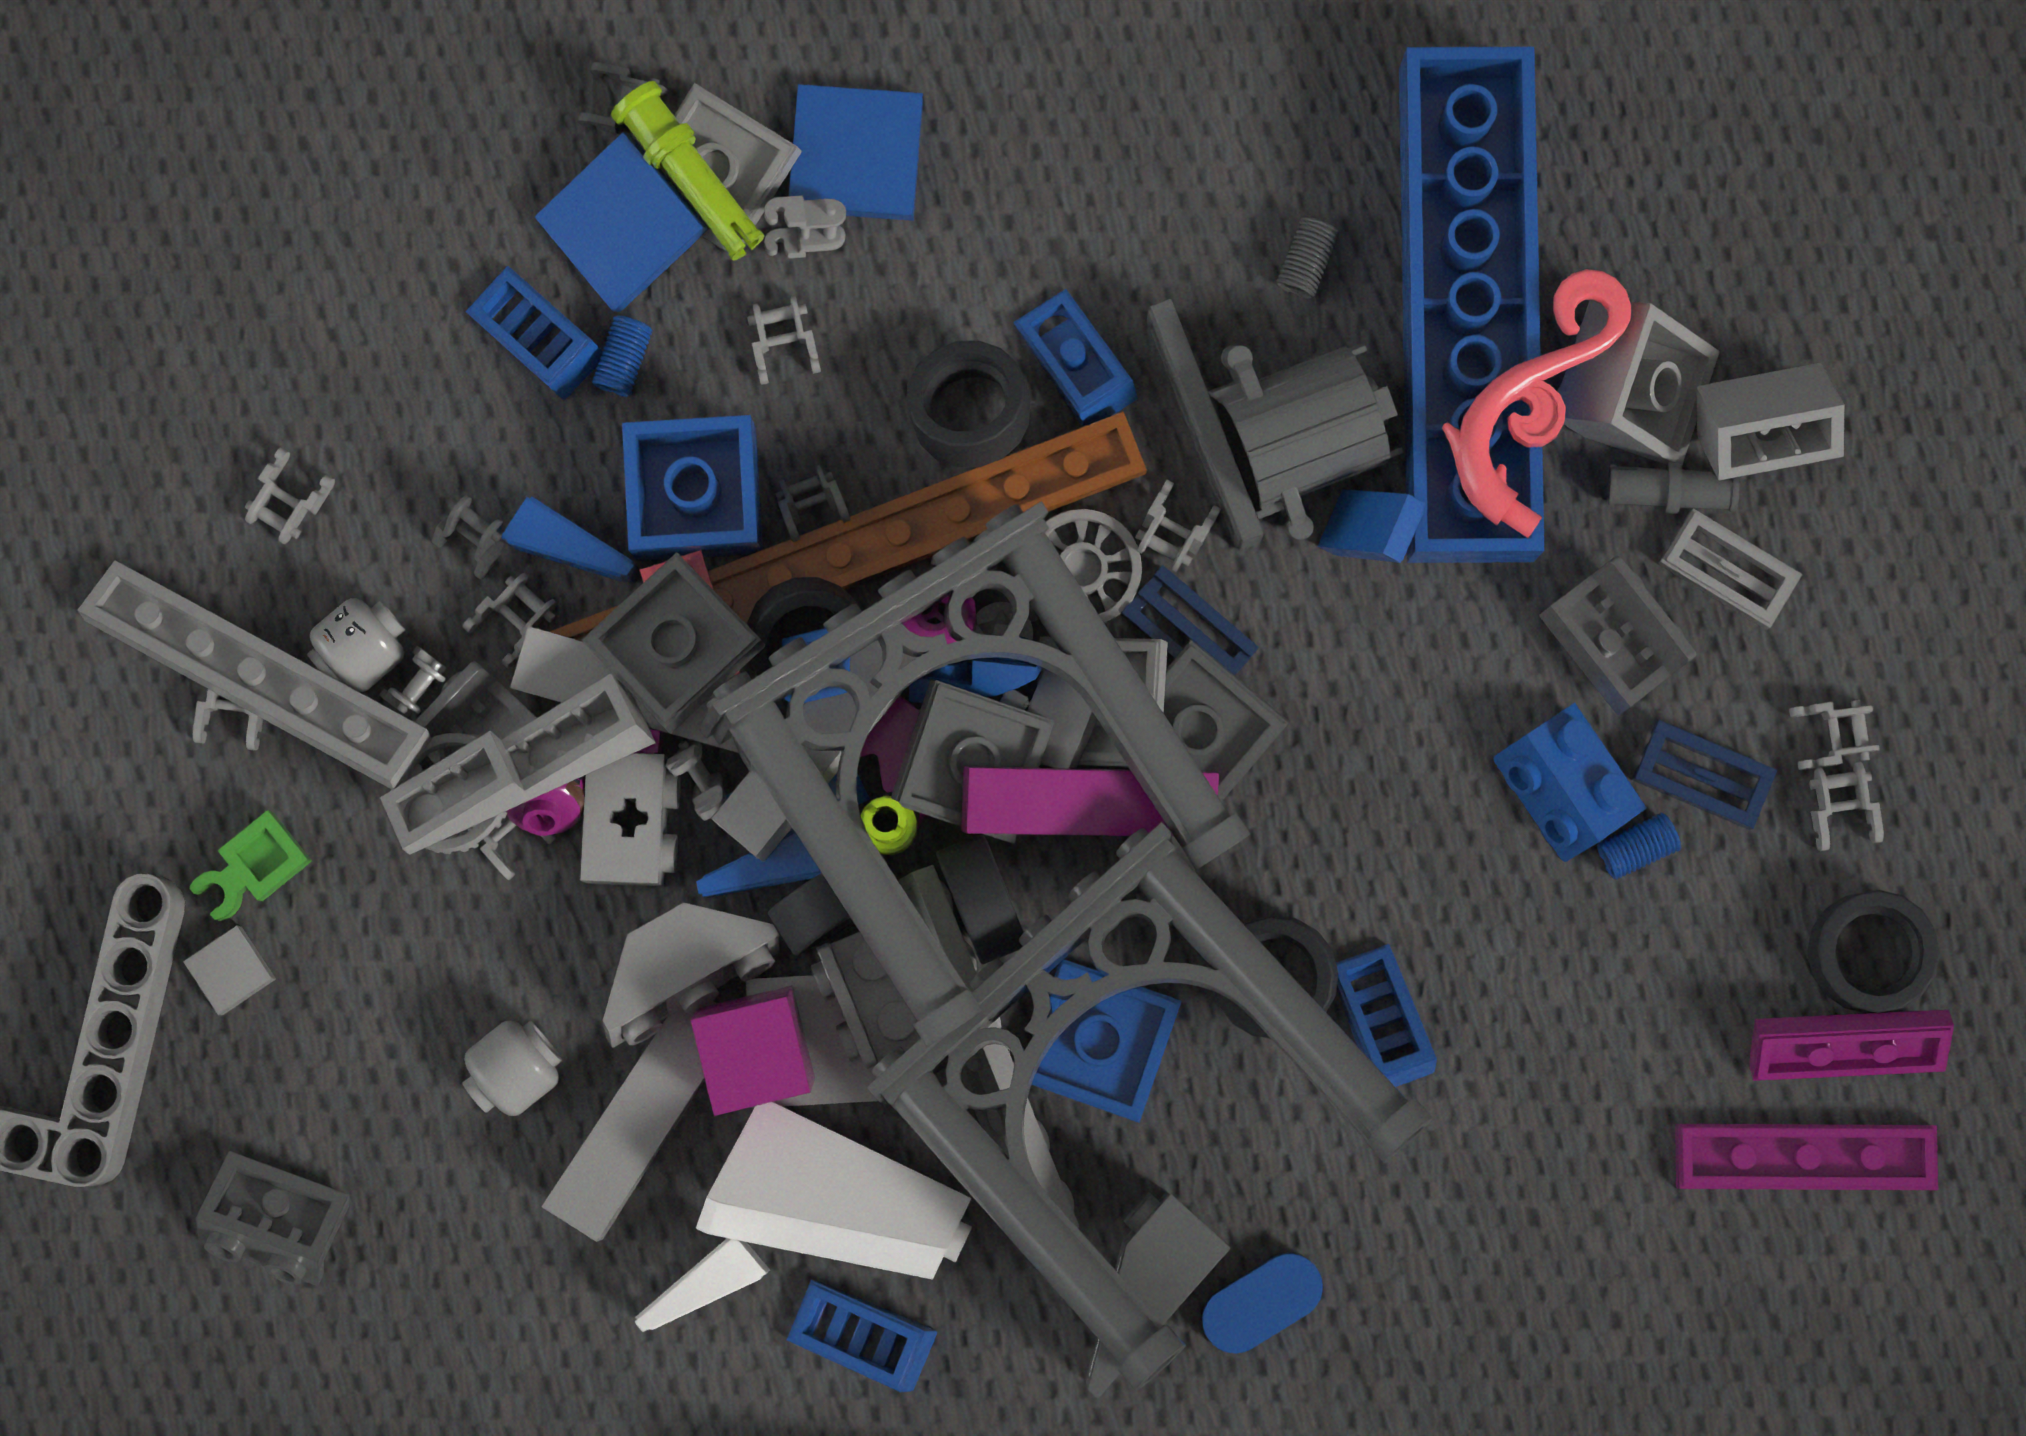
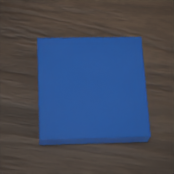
[789,84,923,221]
[535,132,710,312]
[1031,959,1182,1123]

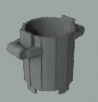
[1208,343,1403,540]

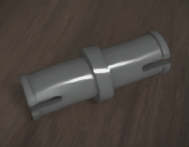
[1607,463,1740,514]

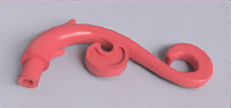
[1442,269,1631,538]

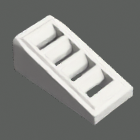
[635,1238,770,1332]

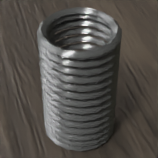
[1276,217,1340,299]

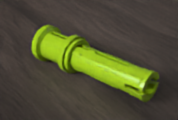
[611,81,765,261]
[860,796,917,855]

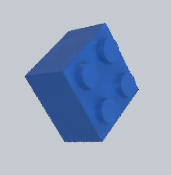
[622,415,763,561]

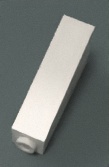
[696,1102,972,1279]

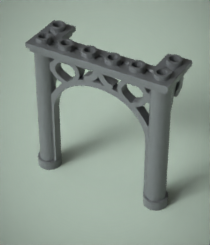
[699,501,1250,1047]
[866,822,1433,1391]

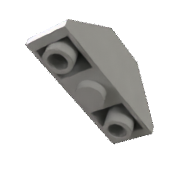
[603,903,780,1048]

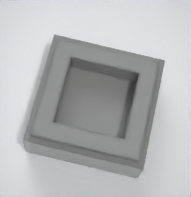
[183,926,276,1015]

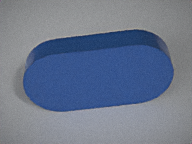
[1201,1253,1323,1353]

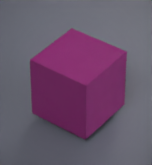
[690,985,815,1116]

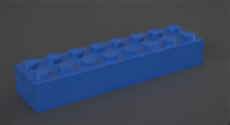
[1399,47,1544,563]

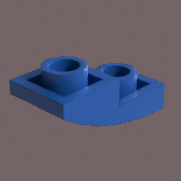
[909,636,1043,703]

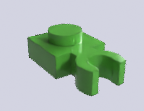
[189,810,312,921]

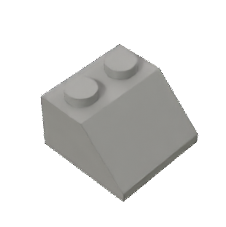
[1558,300,1720,465]

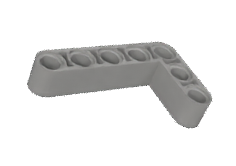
[0,874,185,1187]

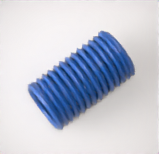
[591,315,653,397]
[1597,812,1681,880]

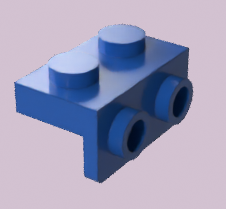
[1494,703,1647,862]

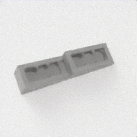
[380,673,656,855]
[542,1001,716,1242]

